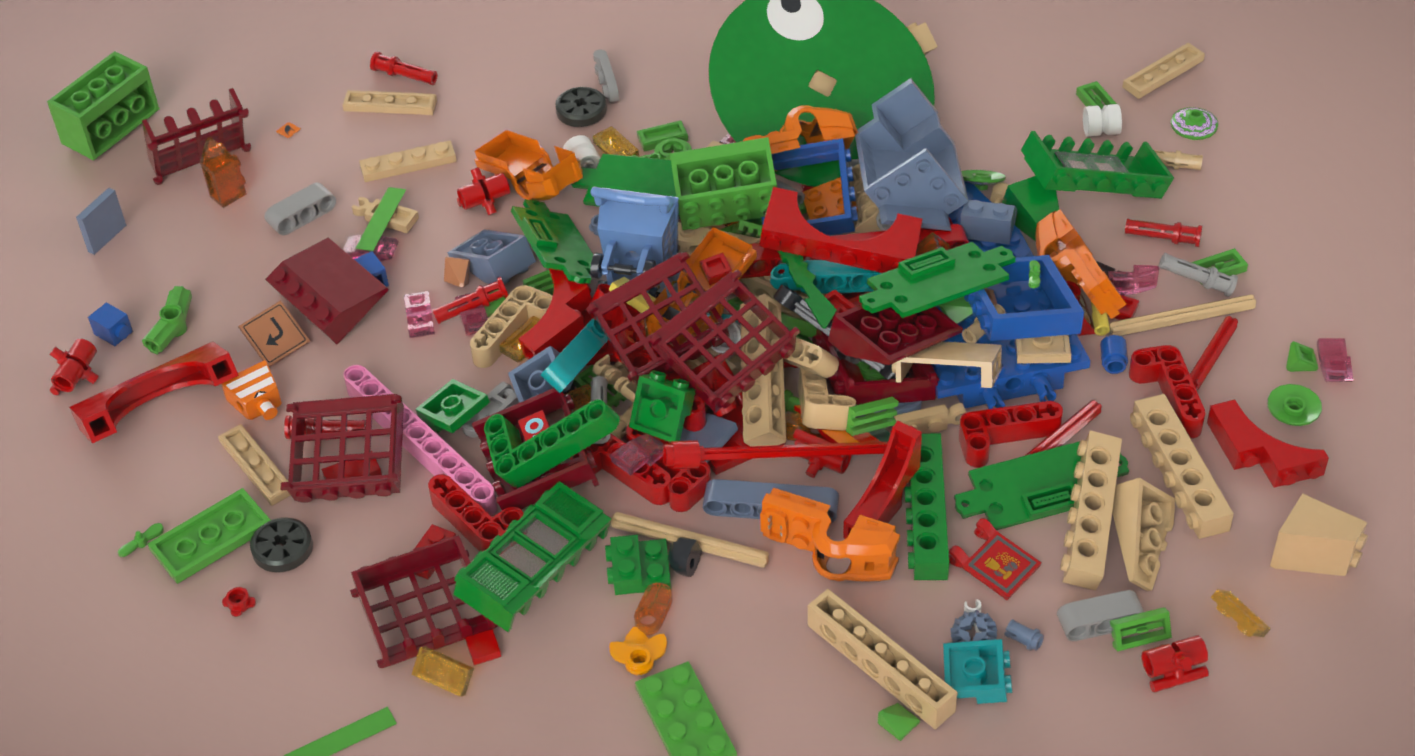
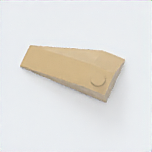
[1112,478,1175,591]

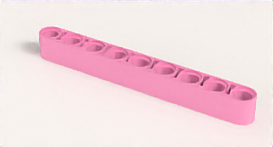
[344,365,497,516]

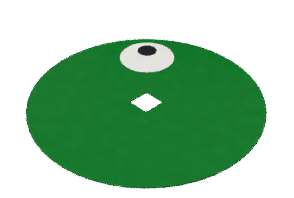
[708,0,935,187]

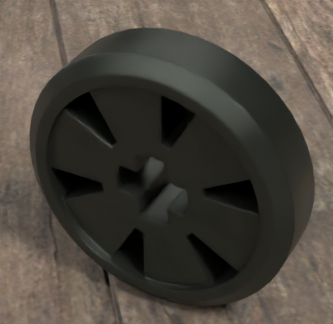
[555,87,606,127]
[250,517,313,572]

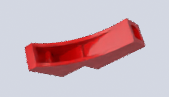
[518,269,592,360]
[1207,399,1329,488]
[843,421,922,539]

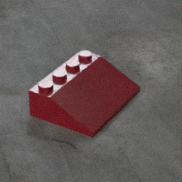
[265,237,389,345]
[828,304,963,365]

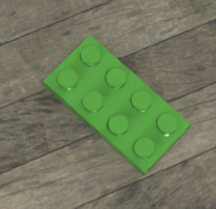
[148,488,271,584]
[635,661,737,756]

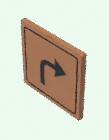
[238,300,310,367]

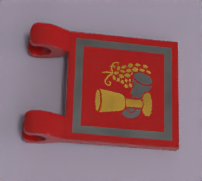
[949,518,1042,600]

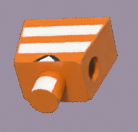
[221,360,282,420]

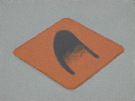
[276,122,301,138]

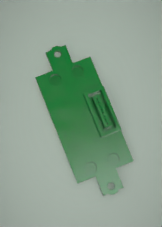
[571,154,680,216]
[511,199,594,284]
[859,242,1016,318]
[954,441,1129,531]

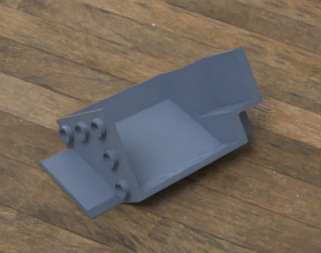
[855,78,969,231]

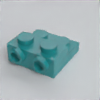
[943,639,1012,704]

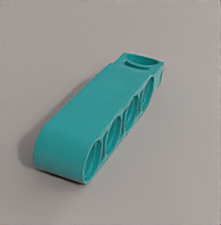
[770,260,882,294]
[540,318,608,393]

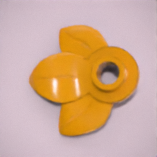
[609,626,667,675]

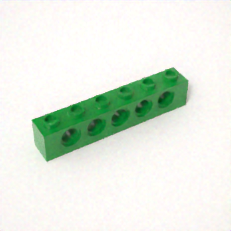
[905,433,949,580]

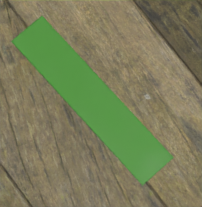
[355,187,406,251]
[284,706,397,756]

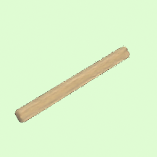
[1109,294,1256,336]
[611,512,769,568]

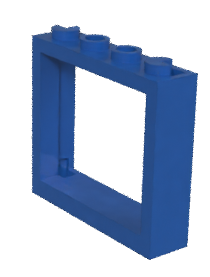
[762,138,858,236]
[964,255,1084,341]

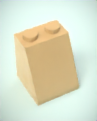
[1270,493,1368,576]

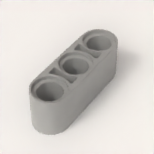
[265,183,336,235]
[1057,590,1144,641]

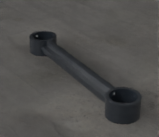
[773,284,909,380]

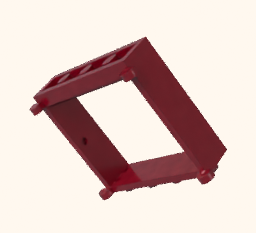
[812,328,939,406]

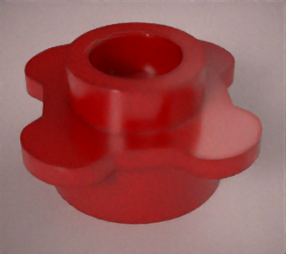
[222,587,256,617]

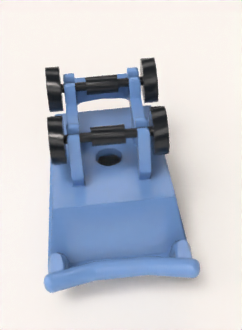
[590,187,679,298]

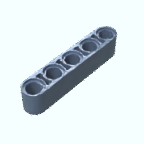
[702,479,839,523]

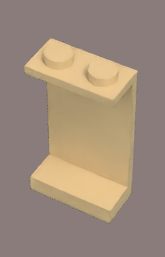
[892,342,1002,388]

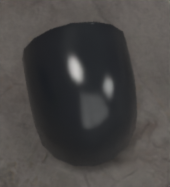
[668,538,702,577]

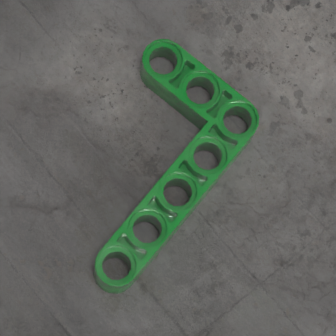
[484,399,620,488]

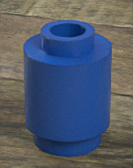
[1100,335,1128,374]

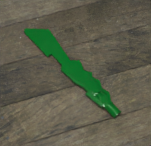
[777,250,837,329]

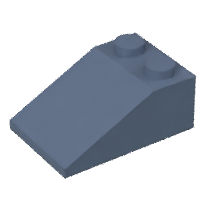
[447,229,536,285]

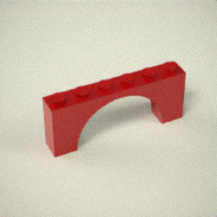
[759,187,923,273]
[69,341,239,444]

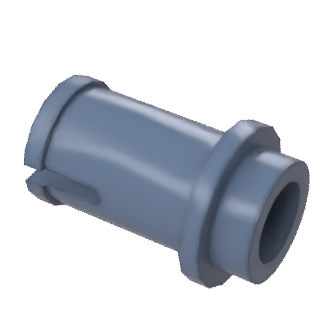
[1004,619,1044,651]

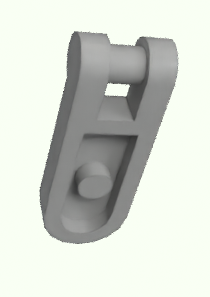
[593,50,619,103]
[462,382,519,438]

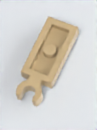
[352,197,419,233]
[893,403,966,433]

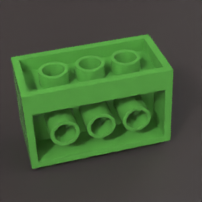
[47,51,159,161]
[670,137,777,230]

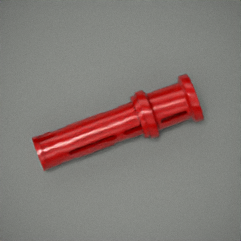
[370,51,438,85]
[1125,218,1203,247]
[432,276,509,324]
[284,415,366,439]

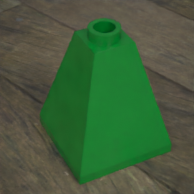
[1002,176,1059,241]

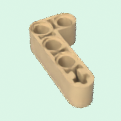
[843,164,881,235]
[470,285,553,368]
[741,337,839,378]
[798,368,856,430]

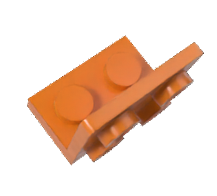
[802,177,858,220]

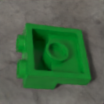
[629,371,696,442]
[415,379,490,434]
[605,534,671,595]

